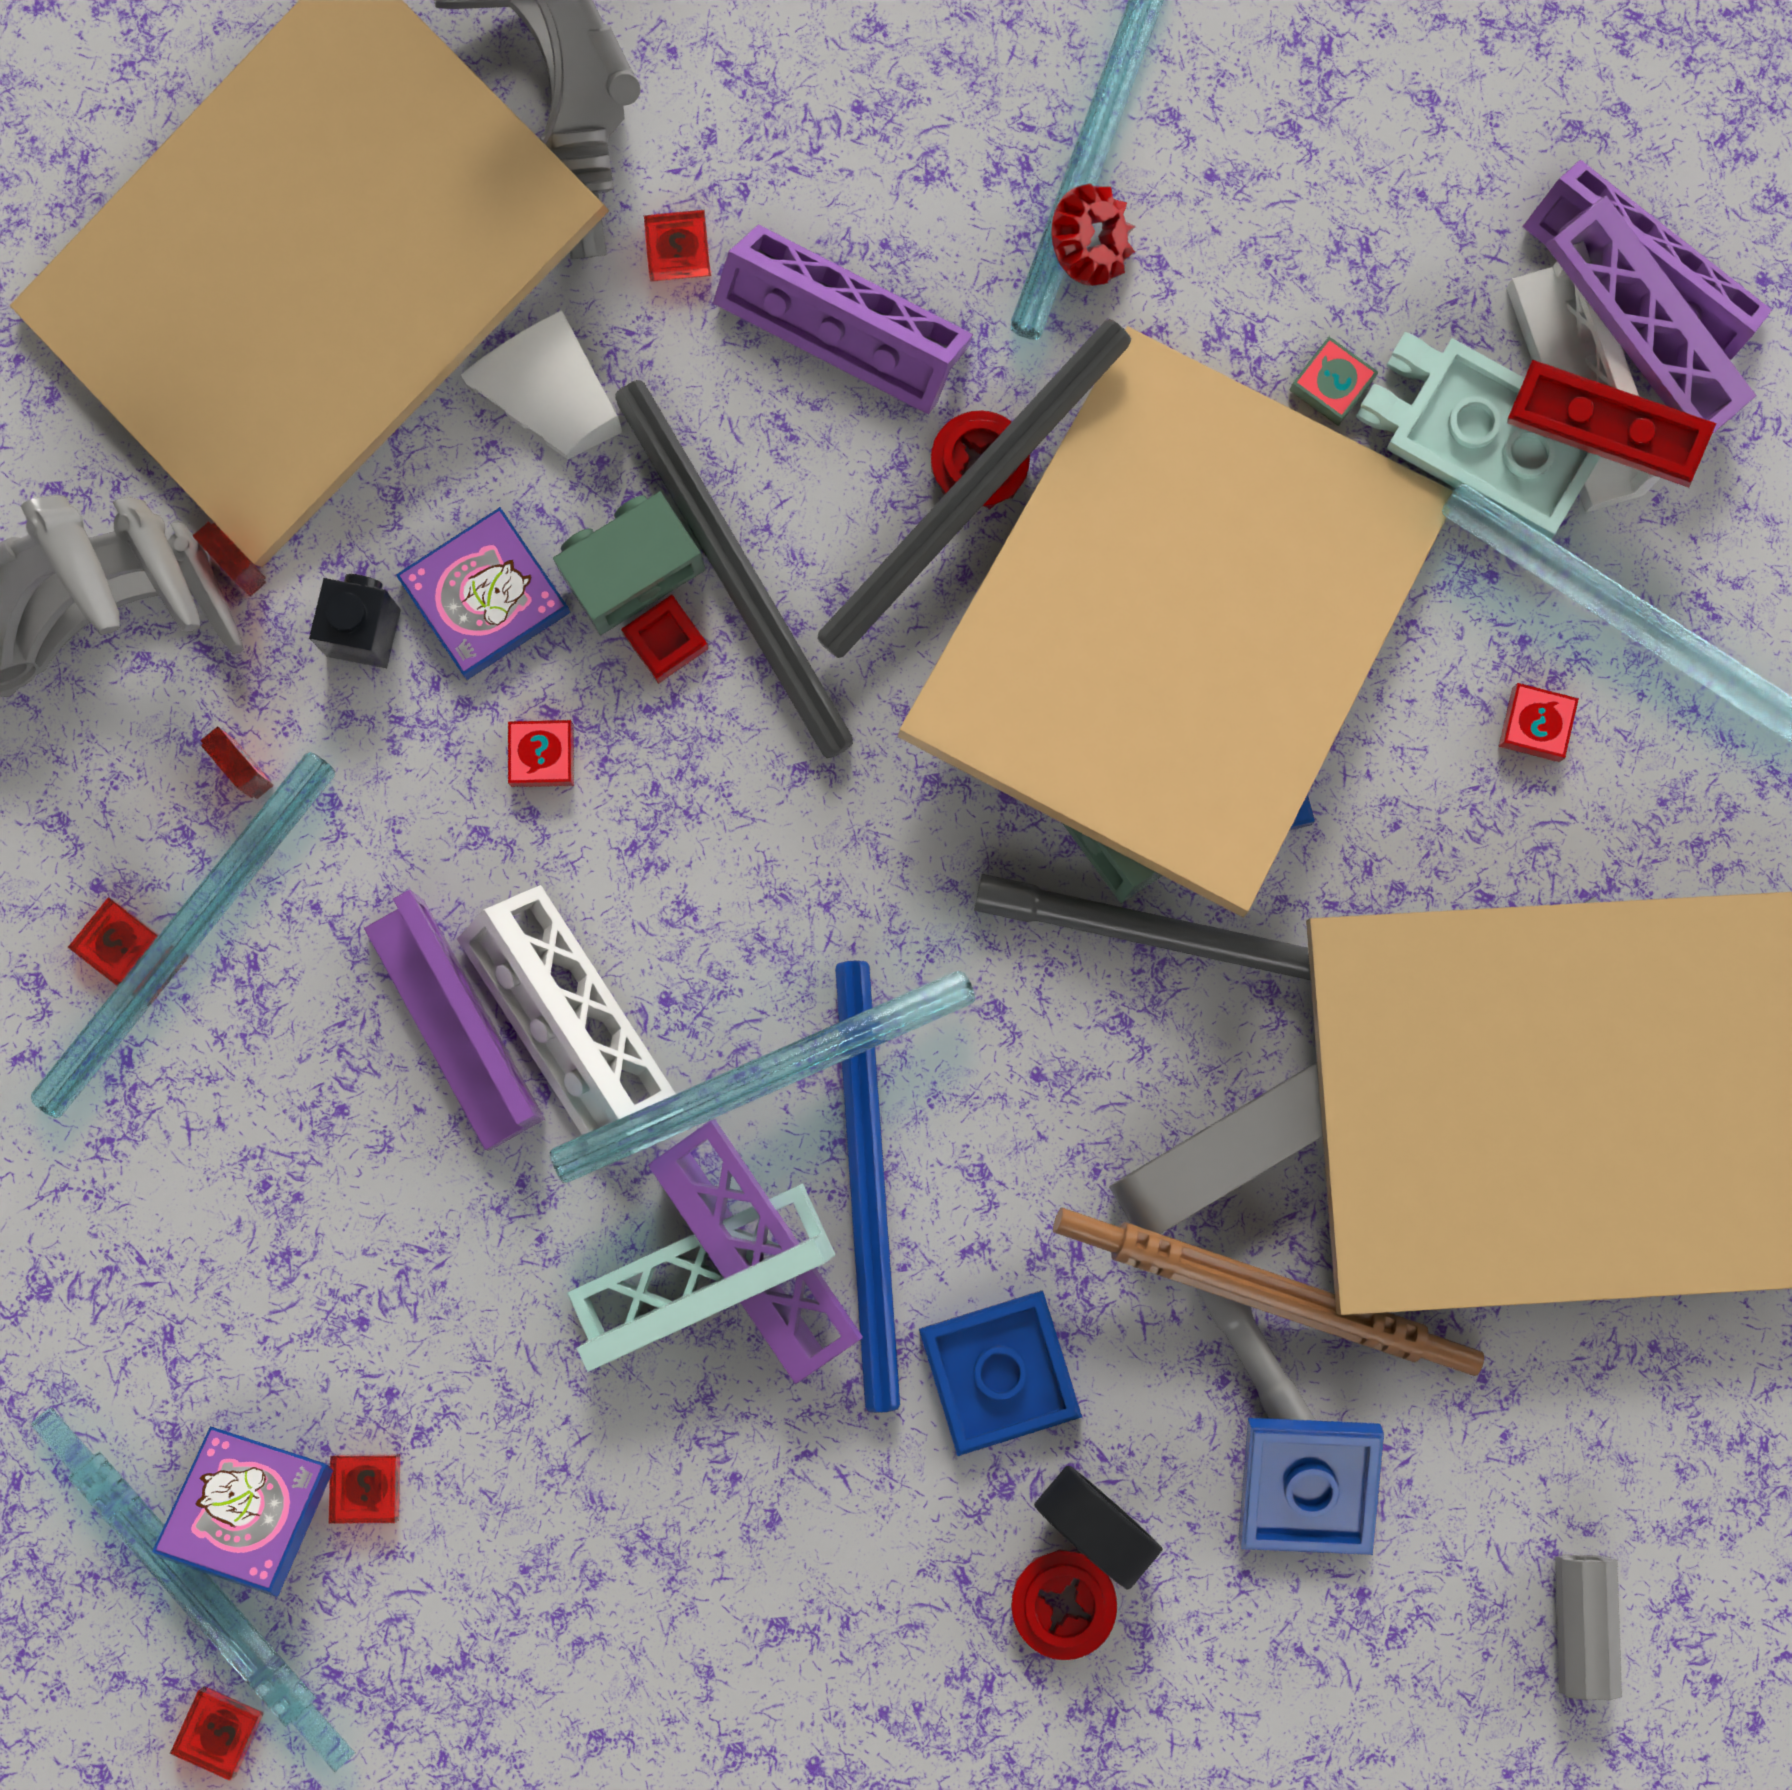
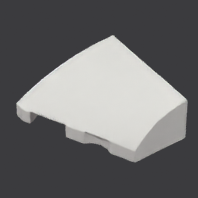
[461,310,623,459]

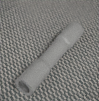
[1195,1288,1316,1421]

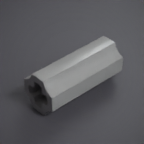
[1555,1555,1622,1700]

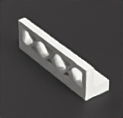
[1506,242,1661,513]
[457,885,678,1151]

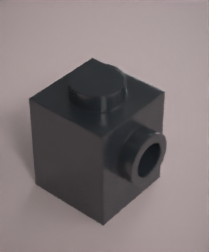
[309,574,401,669]

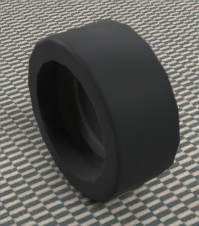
[1034,1466,1163,1590]

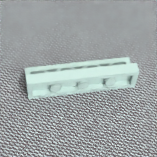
[567,1183,835,1372]

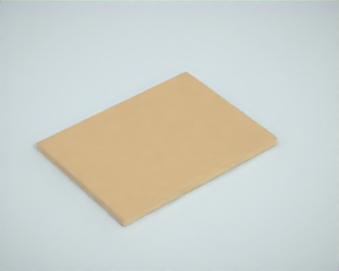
[9,0,609,567]
[898,326,1458,918]
[1306,892,1792,1315]

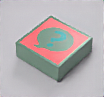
[1289,336,1378,426]

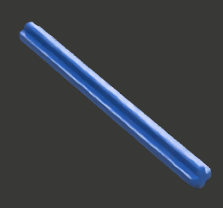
[835,960,900,1413]

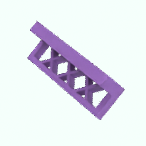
[1522,159,1772,361]
[1545,195,1757,434]
[713,224,973,415]
[364,889,545,1151]
[648,1119,863,1385]

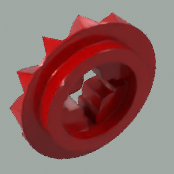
[1051,183,1136,286]
[931,410,1030,510]
[1011,1549,1117,1660]

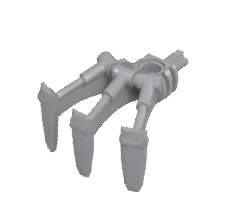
[434,0,641,259]
[0,495,244,697]

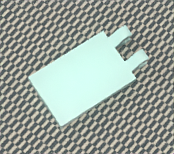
[1356,332,1600,541]

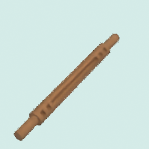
[1053,1207,1484,1376]

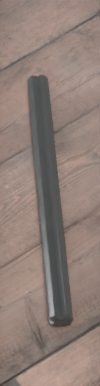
[817,319,1131,658]
[615,380,853,758]

